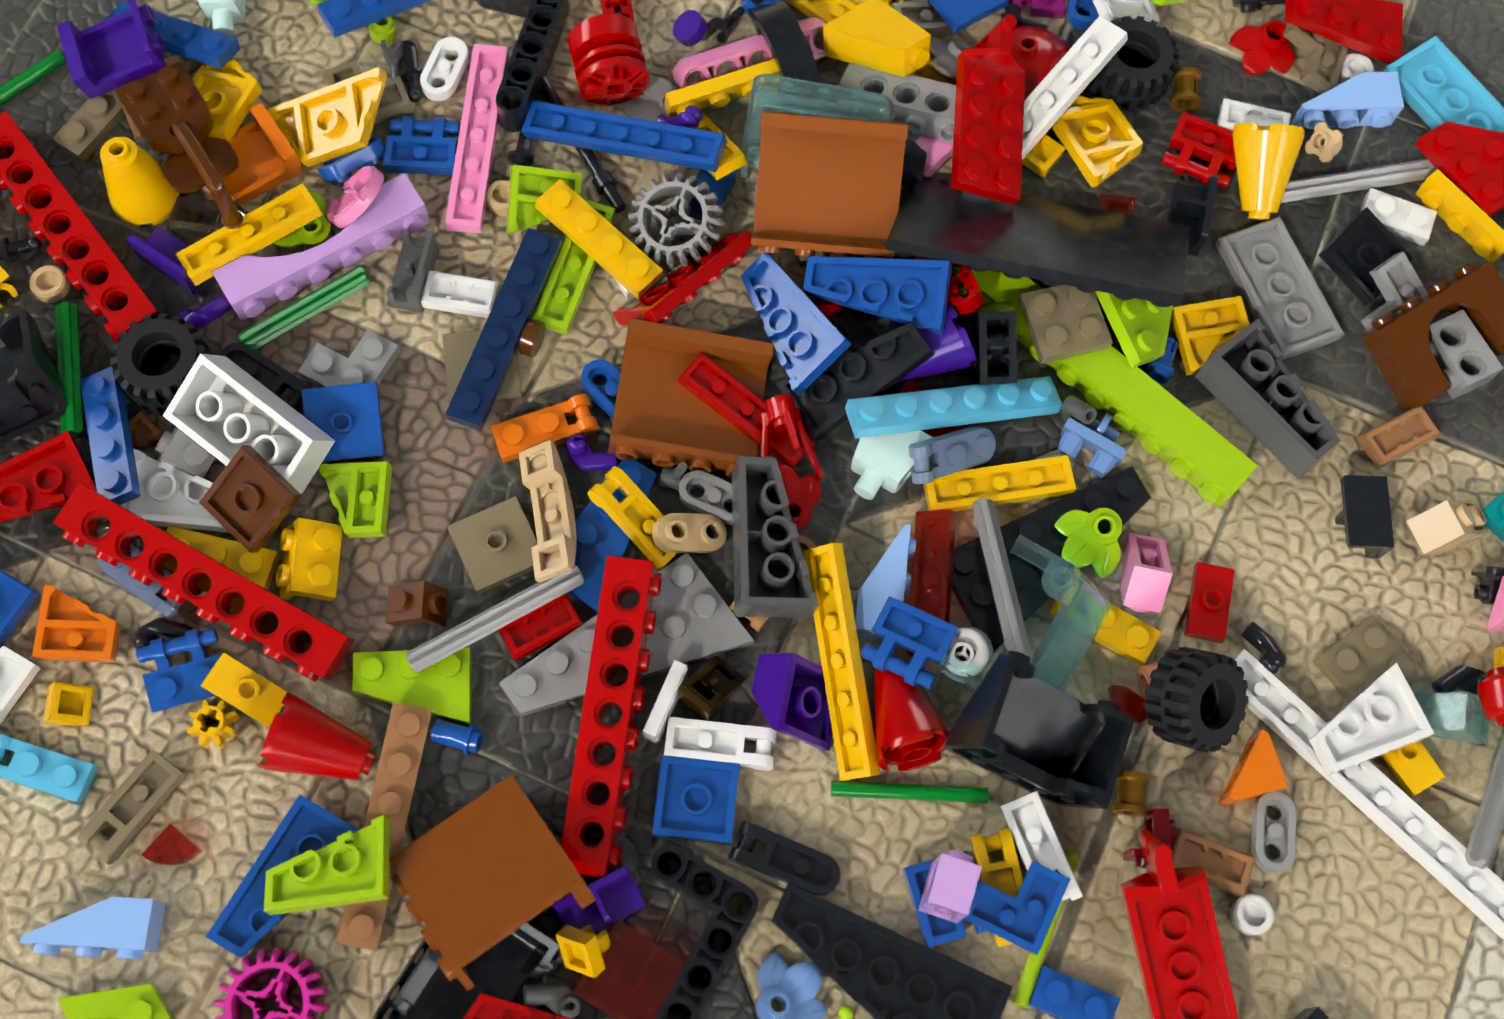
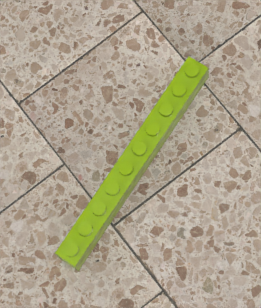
[951,267,1258,508]

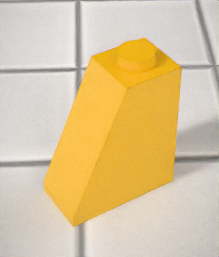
[823,0,931,78]

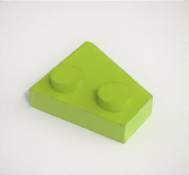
[506,165,582,235]
[318,461,392,538]
[58,984,175,1019]

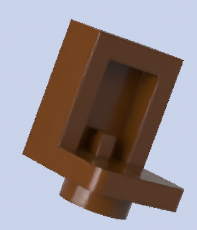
[386,580,449,627]

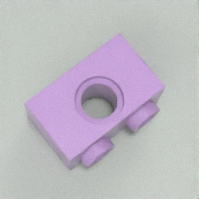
[918,850,982,923]

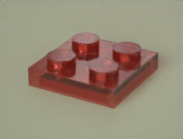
[573,920,686,1019]

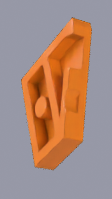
[32,584,121,663]

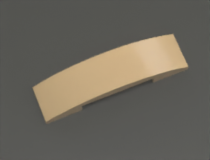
[519,440,577,583]

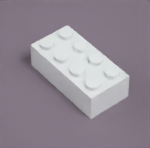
[163,354,335,495]

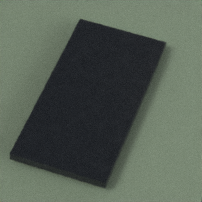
[886,177,1190,307]

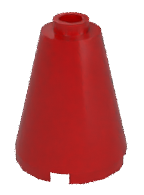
[873,669,950,772]
[258,692,376,780]

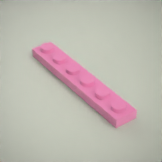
[445,44,509,234]

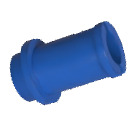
[1145,336,1179,384]
[431,719,484,755]

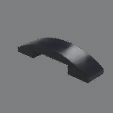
[748,1,824,102]

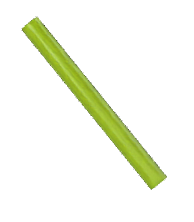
[1012,850,1079,1009]

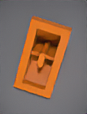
[1218,729,1289,807]

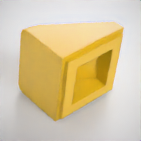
[42,682,95,726]

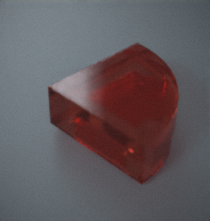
[1108,685,1148,724]
[141,824,202,866]

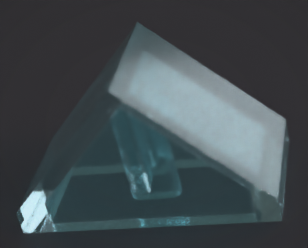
[1414,692,1489,747]

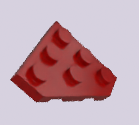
[1415,122,1504,217]

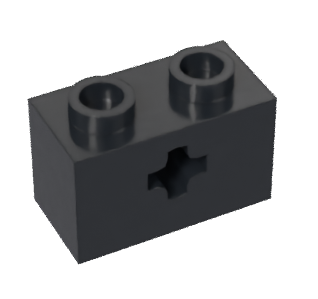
[974,302,1017,385]

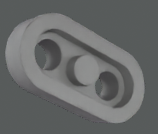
[679,470,733,525]
[1251,791,1296,873]

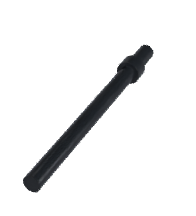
[528,53,627,214]

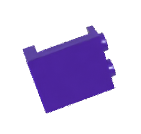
[56,0,166,99]

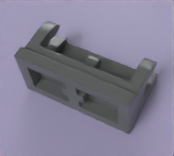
[386,229,439,313]

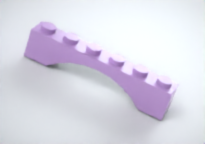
[212,173,430,321]

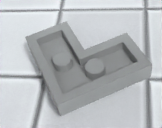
[1361,252,1428,332]
[298,329,401,387]

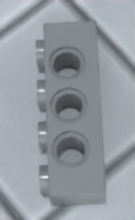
[836,63,956,143]

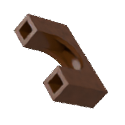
[1361,261,1504,410]

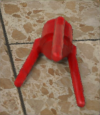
[760,394,824,480]

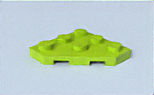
[1095,291,1173,368]

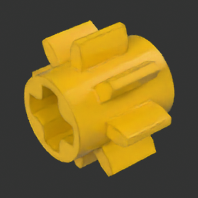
[187,700,240,749]

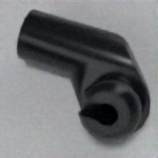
[1432,665,1487,698]

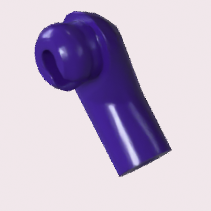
[656,105,703,129]
[177,295,231,331]
[566,435,617,472]

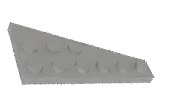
[499,553,754,717]

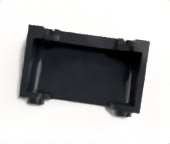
[0,308,67,445]
[944,651,1135,809]
[372,923,559,1019]

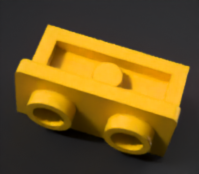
[276,517,343,601]

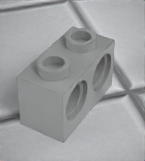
[1429,309,1504,400]

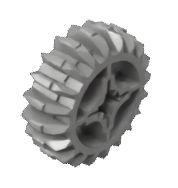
[628,172,724,269]

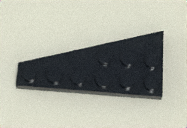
[936,466,1151,654]
[771,883,1013,1019]

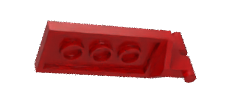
[951,14,1026,205]
[1120,829,1238,1019]

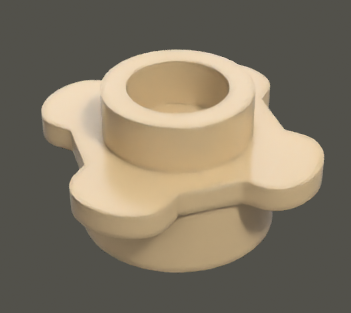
[1305,122,1343,163]

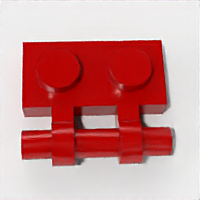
[1161,112,1236,189]

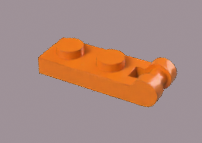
[490,394,600,463]

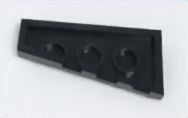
[776,322,935,442]

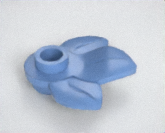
[756,951,828,1019]

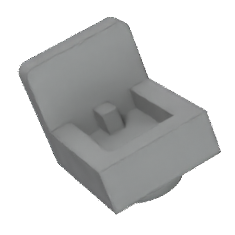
[155,427,215,479]

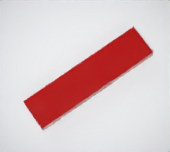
[677,352,815,469]

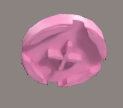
[327,165,384,228]

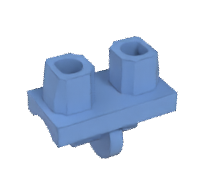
[1056,413,1128,479]

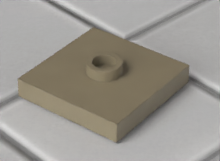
[443,330,522,404]
[447,496,538,595]

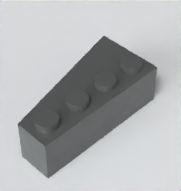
[1195,318,1341,480]

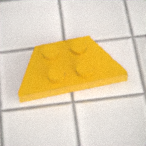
[155,59,263,153]
[267,67,387,167]
[1052,96,1143,188]

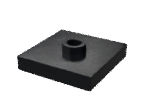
[1318,207,1414,306]

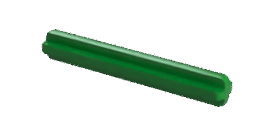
[238,266,370,350]
[56,301,84,438]

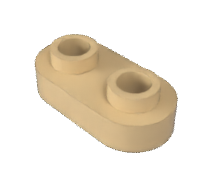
[652,513,727,553]

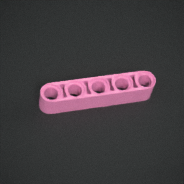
[673,17,827,88]

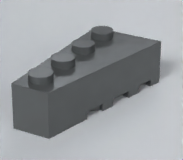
[732,456,819,618]

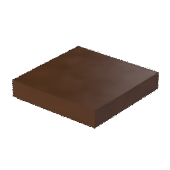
[199,445,302,553]

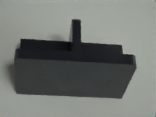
[1167,175,1218,256]
[1335,475,1394,558]

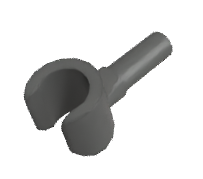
[381,38,404,79]
[659,462,688,491]

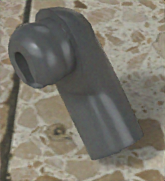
[1060,395,1097,424]
[523,982,582,1019]

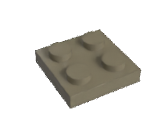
[1018,284,1112,364]
[1313,615,1425,703]

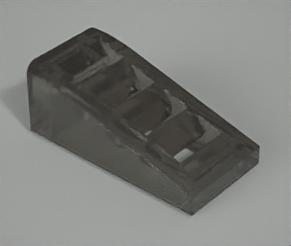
[166,196,248,238]

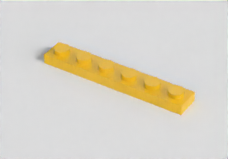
[803,543,880,781]

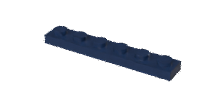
[445,228,562,431]

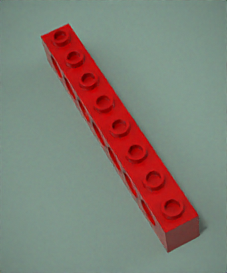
[0,111,159,343]
[53,483,355,682]
[561,556,662,878]

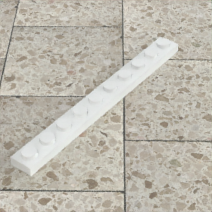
[1234,649,1504,940]

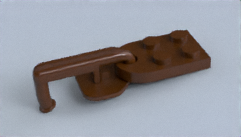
[115,61,243,229]

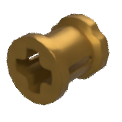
[1170,67,1202,113]
[1112,770,1150,817]

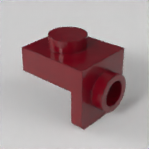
[1123,808,1176,868]

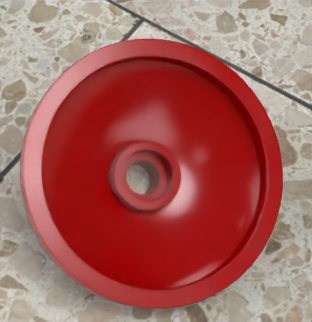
[1012,25,1071,101]

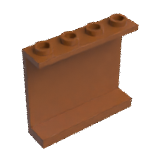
[751,111,908,259]
[608,318,774,478]
[389,775,596,991]

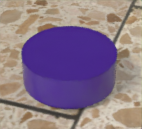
[673,10,707,46]

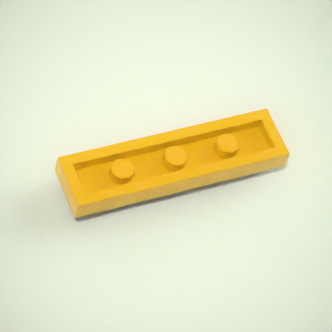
[664,59,783,117]
[535,179,663,299]
[176,183,322,286]
[923,455,1076,515]

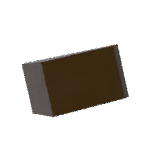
[678,655,746,721]

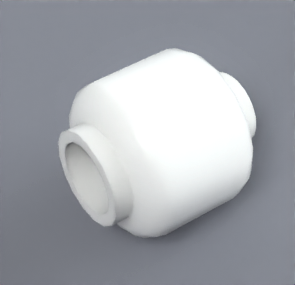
[944,626,993,678]

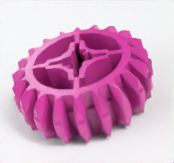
[214,947,330,1019]

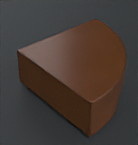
[129,411,164,449]

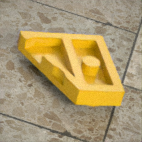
[1171,296,1250,376]

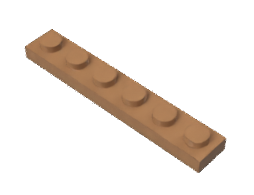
[336,702,432,951]

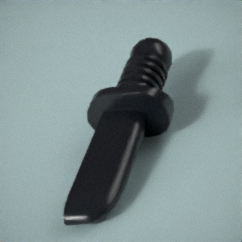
[400,41,423,103]
[508,131,534,181]
[0,237,42,264]

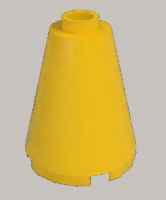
[1232,123,1305,220]
[100,137,181,227]

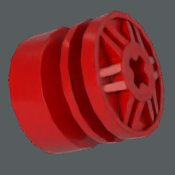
[567,14,650,106]

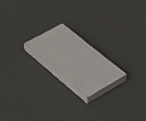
[1215,216,1345,361]

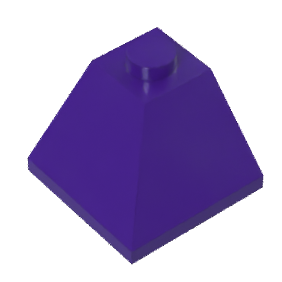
[751,653,833,751]

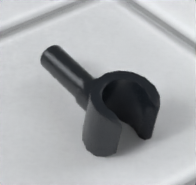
[1001,4,1048,29]
[707,6,745,43]

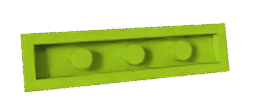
[533,198,616,335]

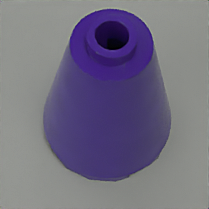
[896,300,977,384]

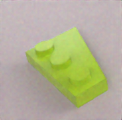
[352,647,472,726]
[264,815,390,915]

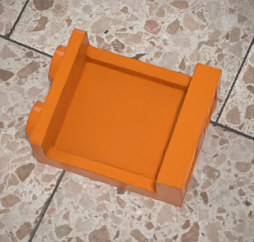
[206,102,304,208]

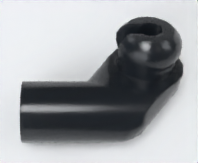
[133,617,194,649]
[1241,621,1287,674]

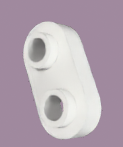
[420,37,469,101]

